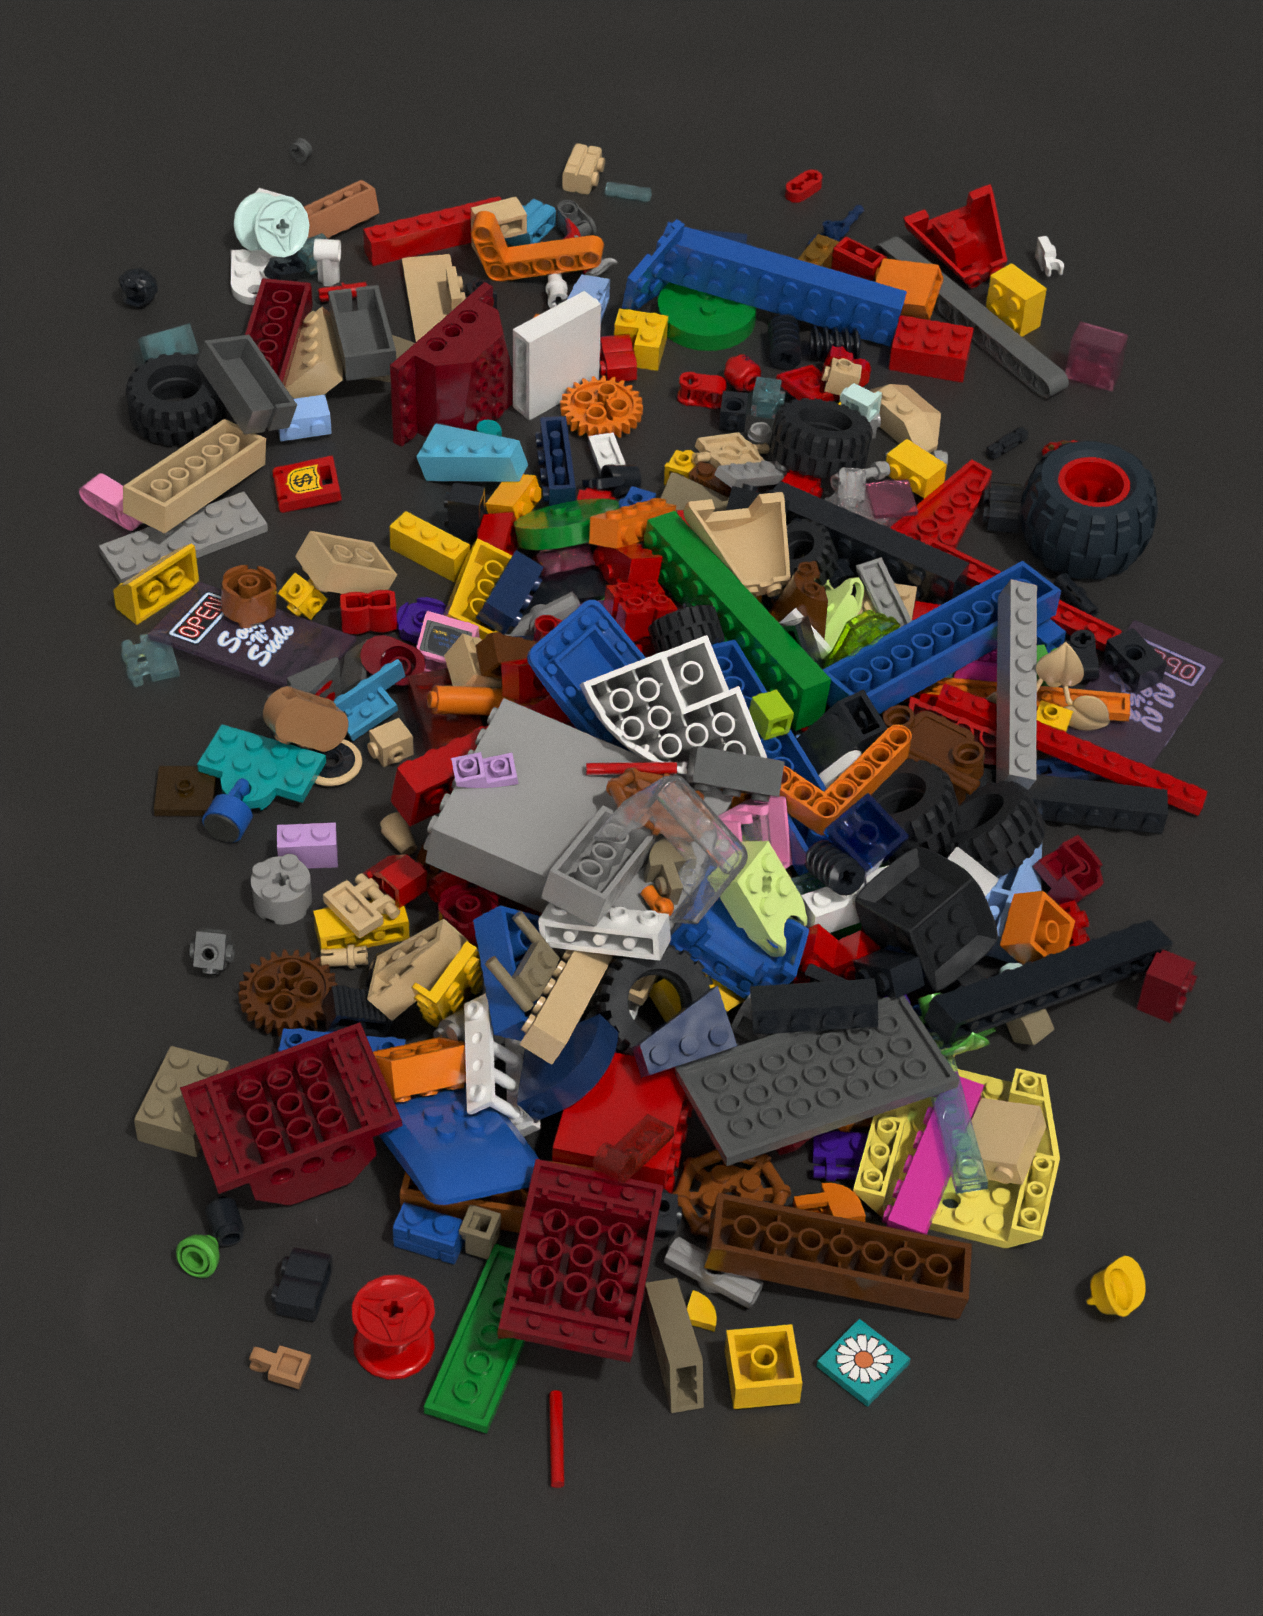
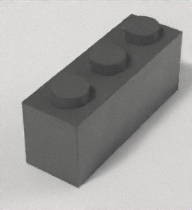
[685,746,785,803]

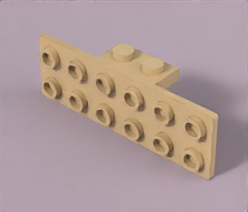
[402,254,466,343]

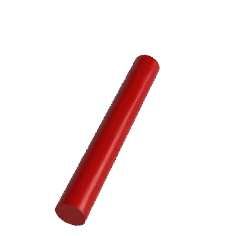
[586,762,677,775]
[549,1390,564,1488]

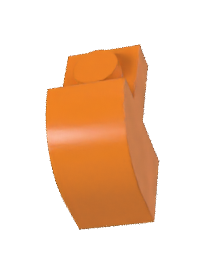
[793,1183,866,1222]

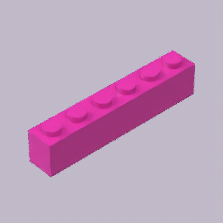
[882,1075,984,1235]

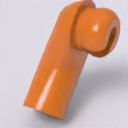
[640,885,674,917]

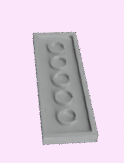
[99,491,268,584]

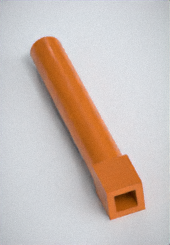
[427,685,544,716]

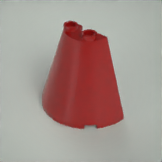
[903,184,1007,289]

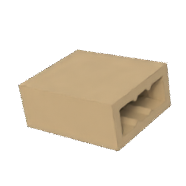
[956,1098,1047,1185]

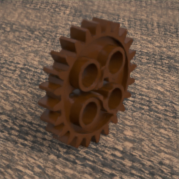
[238,949,337,1036]

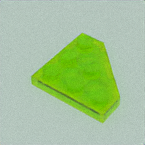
[824,609,901,668]

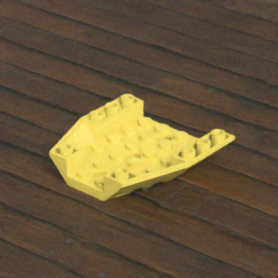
[853,1050,1060,1249]

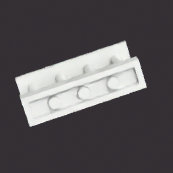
[464,993,540,1137]

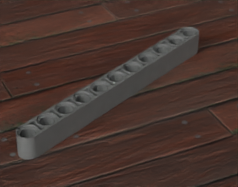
[873,236,1069,399]

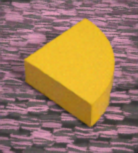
[687,1290,717,1332]

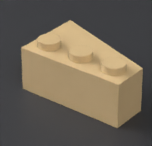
[367,919,468,1021]

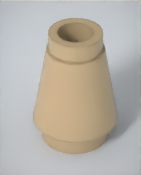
[380,812,417,855]

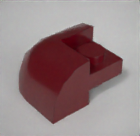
[1033,835,1104,904]

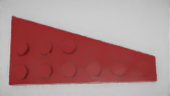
[890,459,993,549]

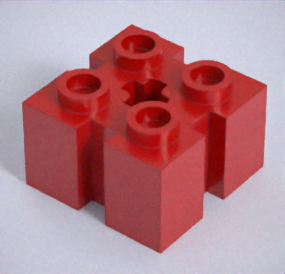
[603,580,678,642]

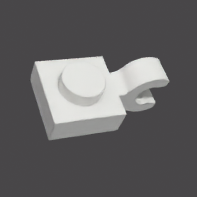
[1035,236,1064,276]

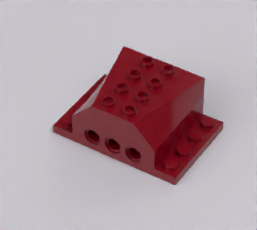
[390,282,513,447]
[180,1022,403,1205]
[497,1159,663,1363]

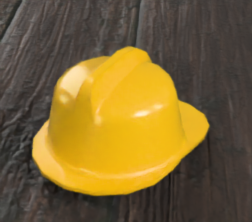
[1086,1256,1146,1317]

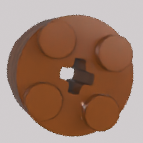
[221,565,277,628]

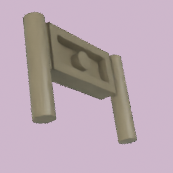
[485,911,560,1012]

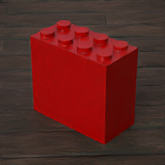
[552,1053,694,1194]

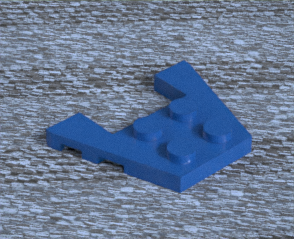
[622,219,685,311]

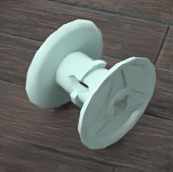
[234,192,310,257]

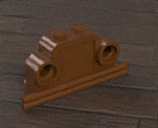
[883,705,985,805]

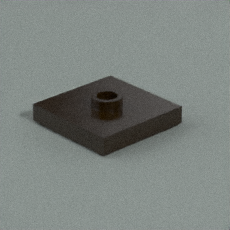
[154,766,217,816]

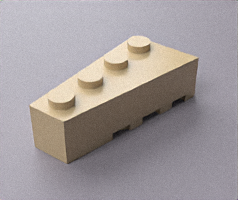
[285,306,343,399]

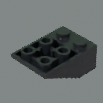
[797,689,888,775]

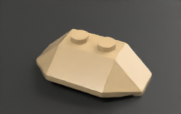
[869,384,941,453]

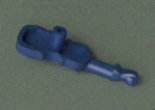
[808,205,865,246]

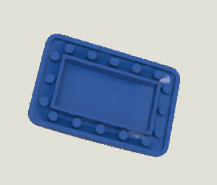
[527,600,646,754]
[379,1083,539,1205]

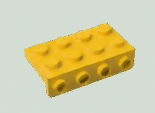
[411,941,484,1028]

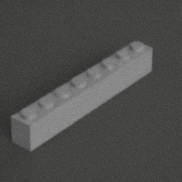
[996,579,1037,790]

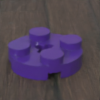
[397,597,446,644]

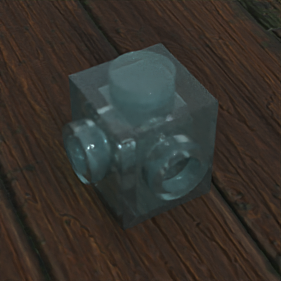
[751,377,785,419]

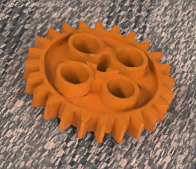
[560,376,643,438]

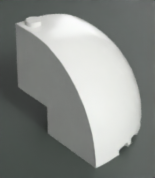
[580,635,767,776]

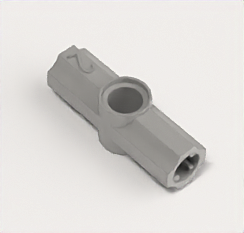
[502,592,580,637]
[664,1237,763,1309]

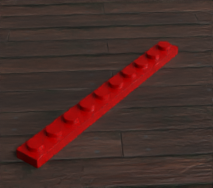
[935,683,1208,816]

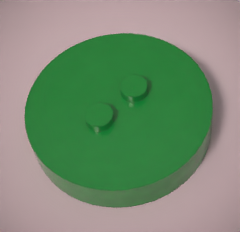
[657,282,756,351]
[514,498,620,550]

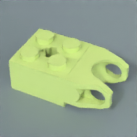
[820,577,865,661]
[710,841,808,957]

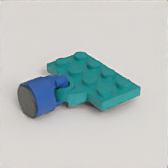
[197,724,326,842]

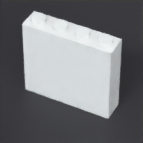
[513,291,601,420]

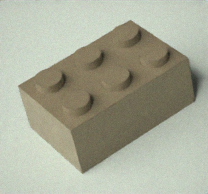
[134,1046,230,1157]

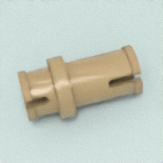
[321,944,368,969]

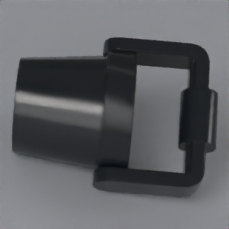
[582,464,642,498]

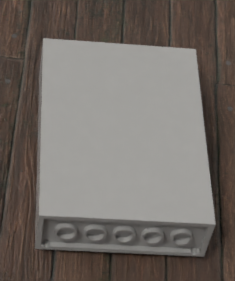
[424,698,733,933]

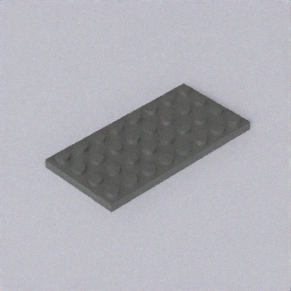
[675,995,959,1166]

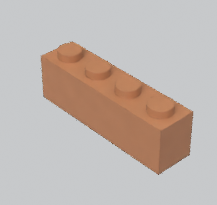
[299,180,379,251]

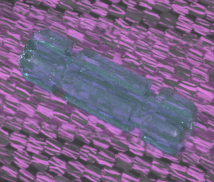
[605,182,652,202]

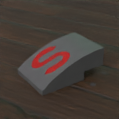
[267,657,341,743]

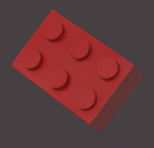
[889,315,974,383]

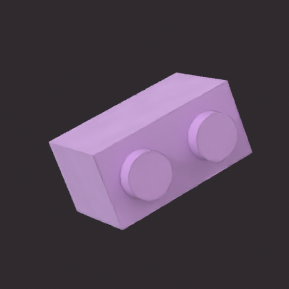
[277,823,338,869]

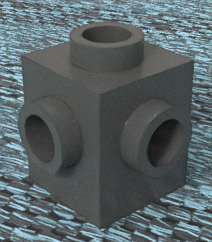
[190,927,235,974]

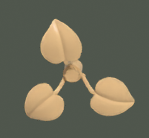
[985,642,1110,731]

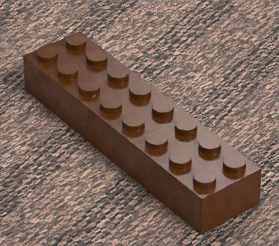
[704,1193,972,1319]

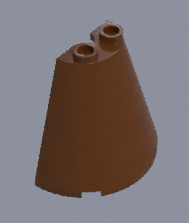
[769,561,828,640]

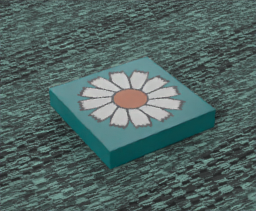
[816,1319,910,1407]

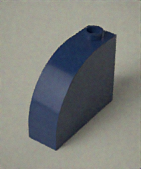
[517,1014,619,1121]

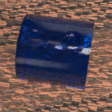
[823,793,909,877]

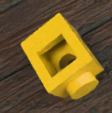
[664,450,697,485]

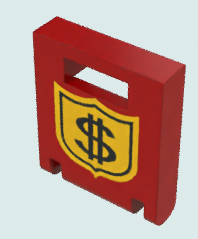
[272,455,342,513]

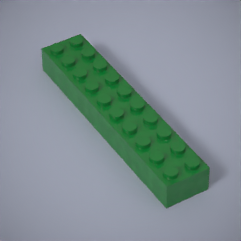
[643,511,831,731]

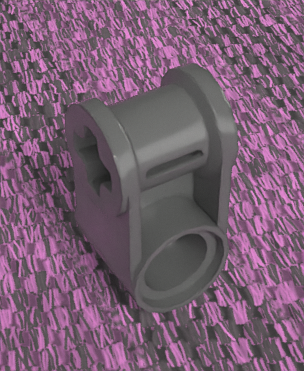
[556,200,597,237]

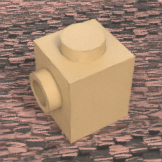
[822,358,862,395]
[367,718,414,767]

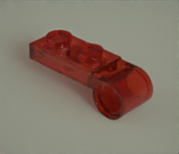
[593,1114,674,1183]

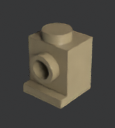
[459,1204,501,1260]

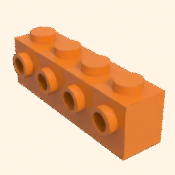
[589,498,676,549]

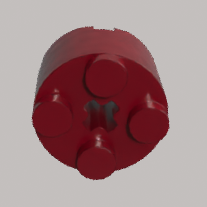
[438,883,498,950]

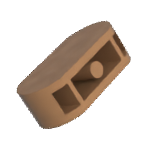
[263,686,349,752]

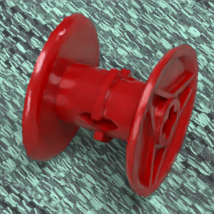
[352,1275,435,1380]

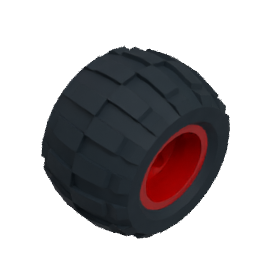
[1020,441,1158,580]

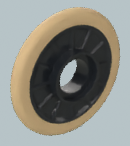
[312,739,362,786]

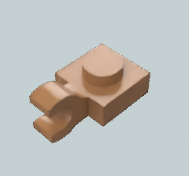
[249,1345,311,1390]

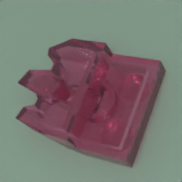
[535,543,595,575]

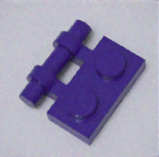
[813,1131,869,1183]

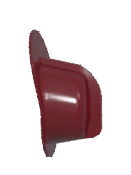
[360,635,426,686]

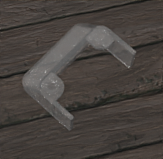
[594,775,748,924]

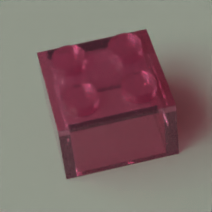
[1065,321,1129,391]

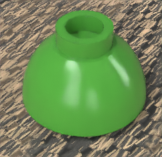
[176,1234,220,1278]

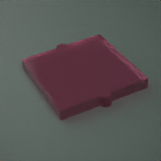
[866,480,918,519]

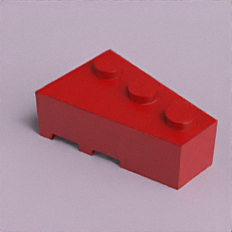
[593,542,662,587]

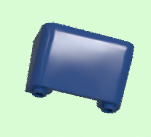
[669,864,810,1000]

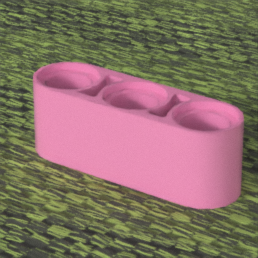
[79,473,143,531]

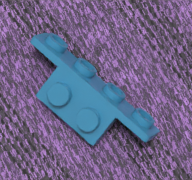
[333,659,405,741]

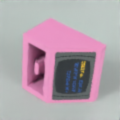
[417,611,479,682]

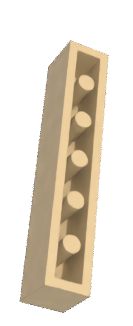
[519,949,614,1065]

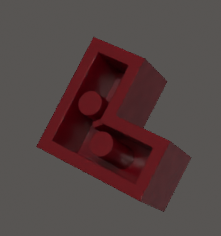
[1137,949,1198,1023]

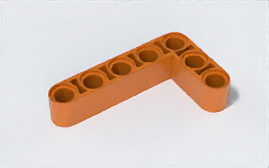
[471,211,604,281]
[779,725,912,835]

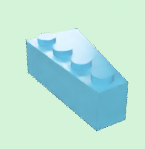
[417,423,528,482]

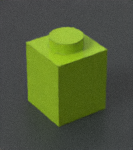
[749,689,794,741]

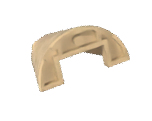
[683,492,791,597]

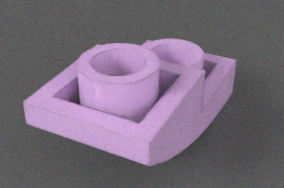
[451,752,519,788]

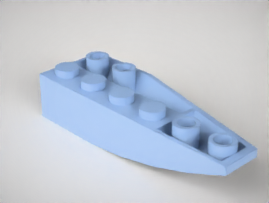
[986,844,1042,963]

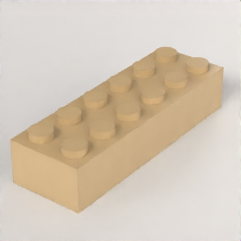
[123,419,266,533]

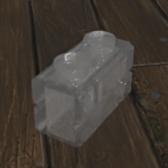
[835,467,866,513]

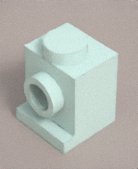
[840,383,882,422]

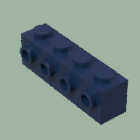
[535,416,576,506]

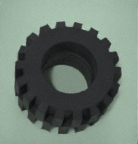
[782,519,838,589]
[648,605,725,654]

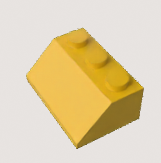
[113,543,199,625]

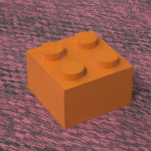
[1000,891,1075,965]

